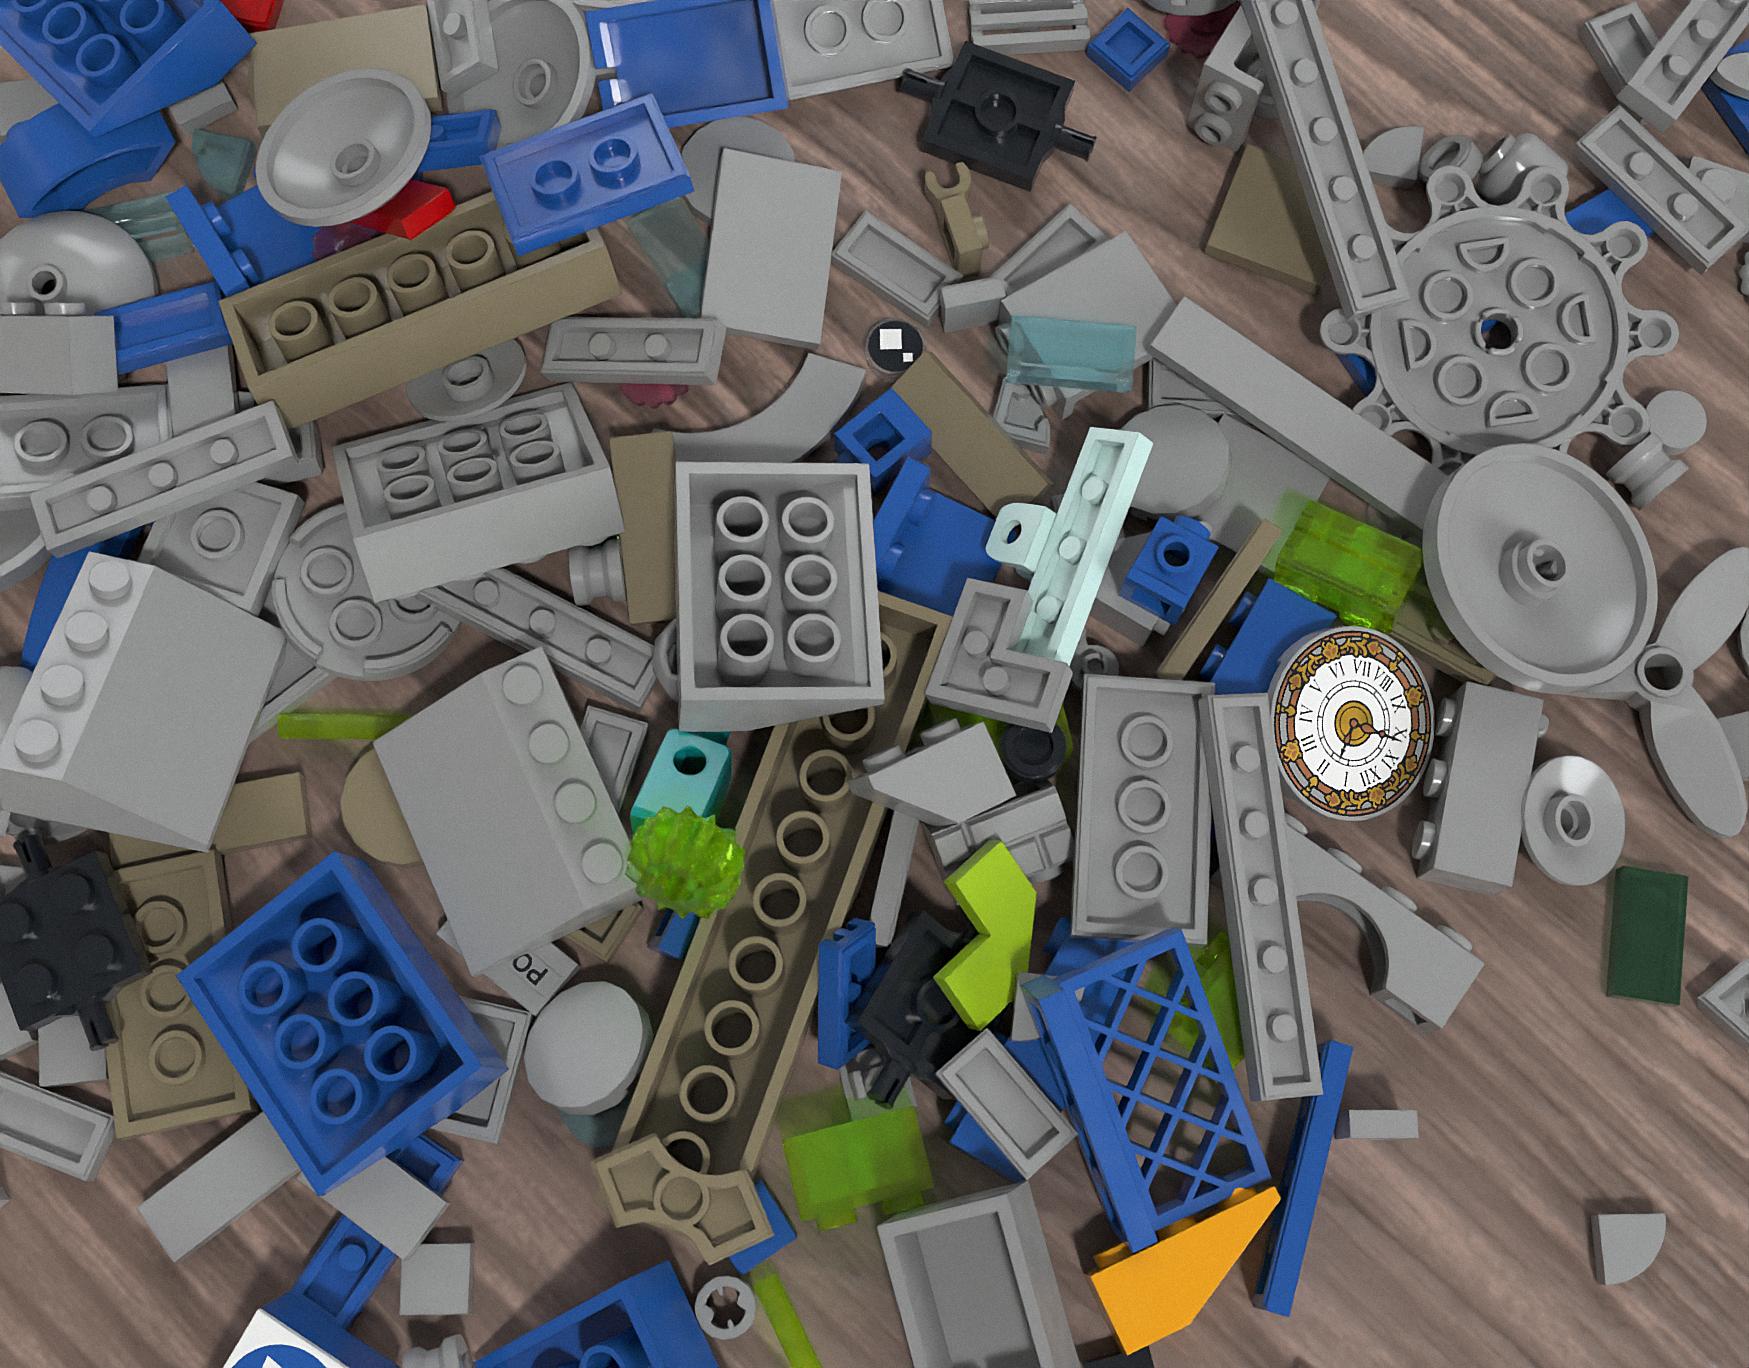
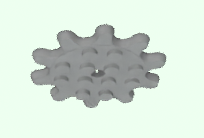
[1319,165,1679,475]

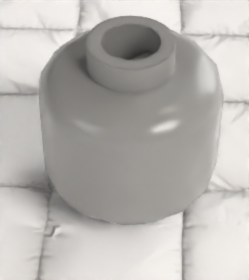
[1476,132,1569,206]

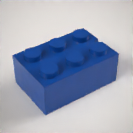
[585,0,791,128]

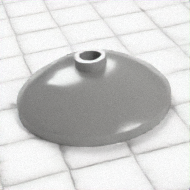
[447,0,597,149]
[255,68,431,227]
[0,211,159,316]

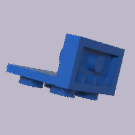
[165,185,343,297]
[873,457,1016,617]

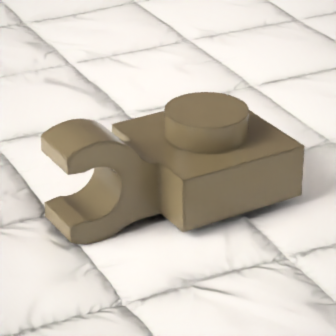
[925,162,989,278]

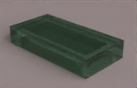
[1606,866,1689,1007]

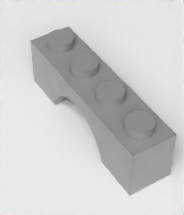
[1209,812,1485,1034]

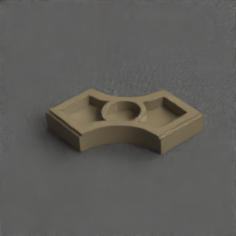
[590,1133,775,1265]

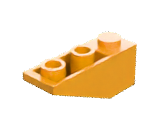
[1083,1186,1281,1355]

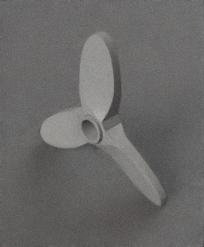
[1562,547,1749,839]

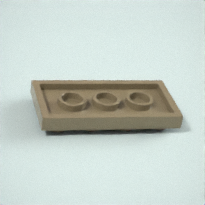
[105,849,258,1140]

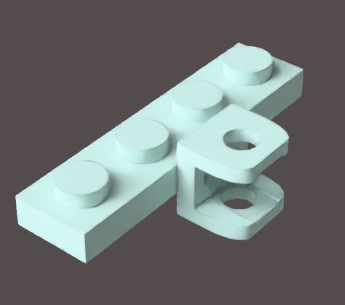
[986,427,1153,666]

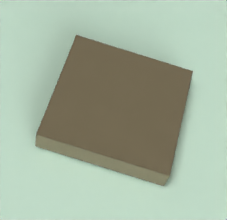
[1204,144,1328,295]

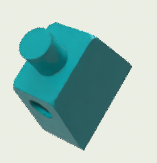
[630,728,732,876]

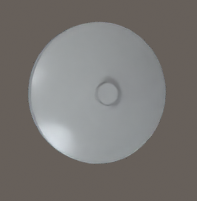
[1422,443,1658,694]

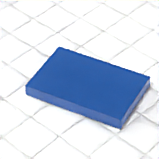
[479,93,694,256]

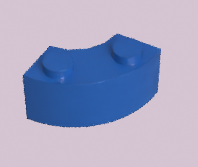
[0,103,176,218]

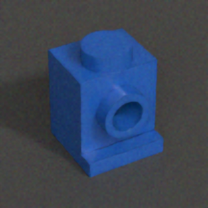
[833,388,932,495]
[1118,515,1219,626]

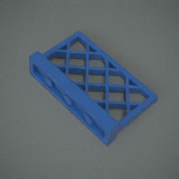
[1020,926,1272,1253]

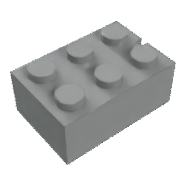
[877,1180,1081,1368]

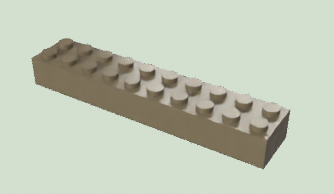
[592,591,953,1239]

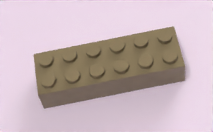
[218,191,622,430]

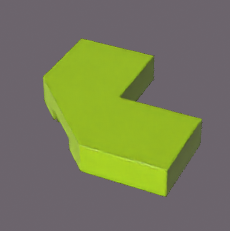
[933,840,1037,1031]

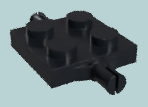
[900,41,1097,192]
[0,834,153,1051]
[845,910,1012,1110]

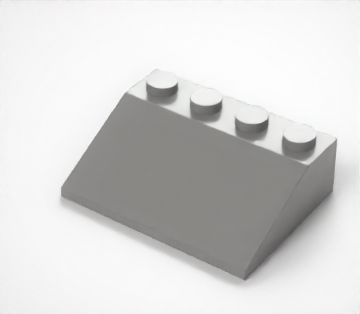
[331,382,626,603]
[673,462,885,732]
[0,551,288,853]
[372,646,655,978]

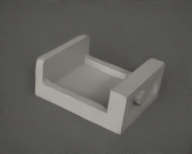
[1186,0,1321,152]
[995,231,1177,420]

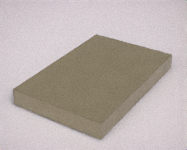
[249,4,442,139]

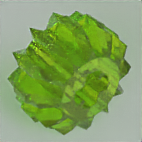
[625,805,746,919]

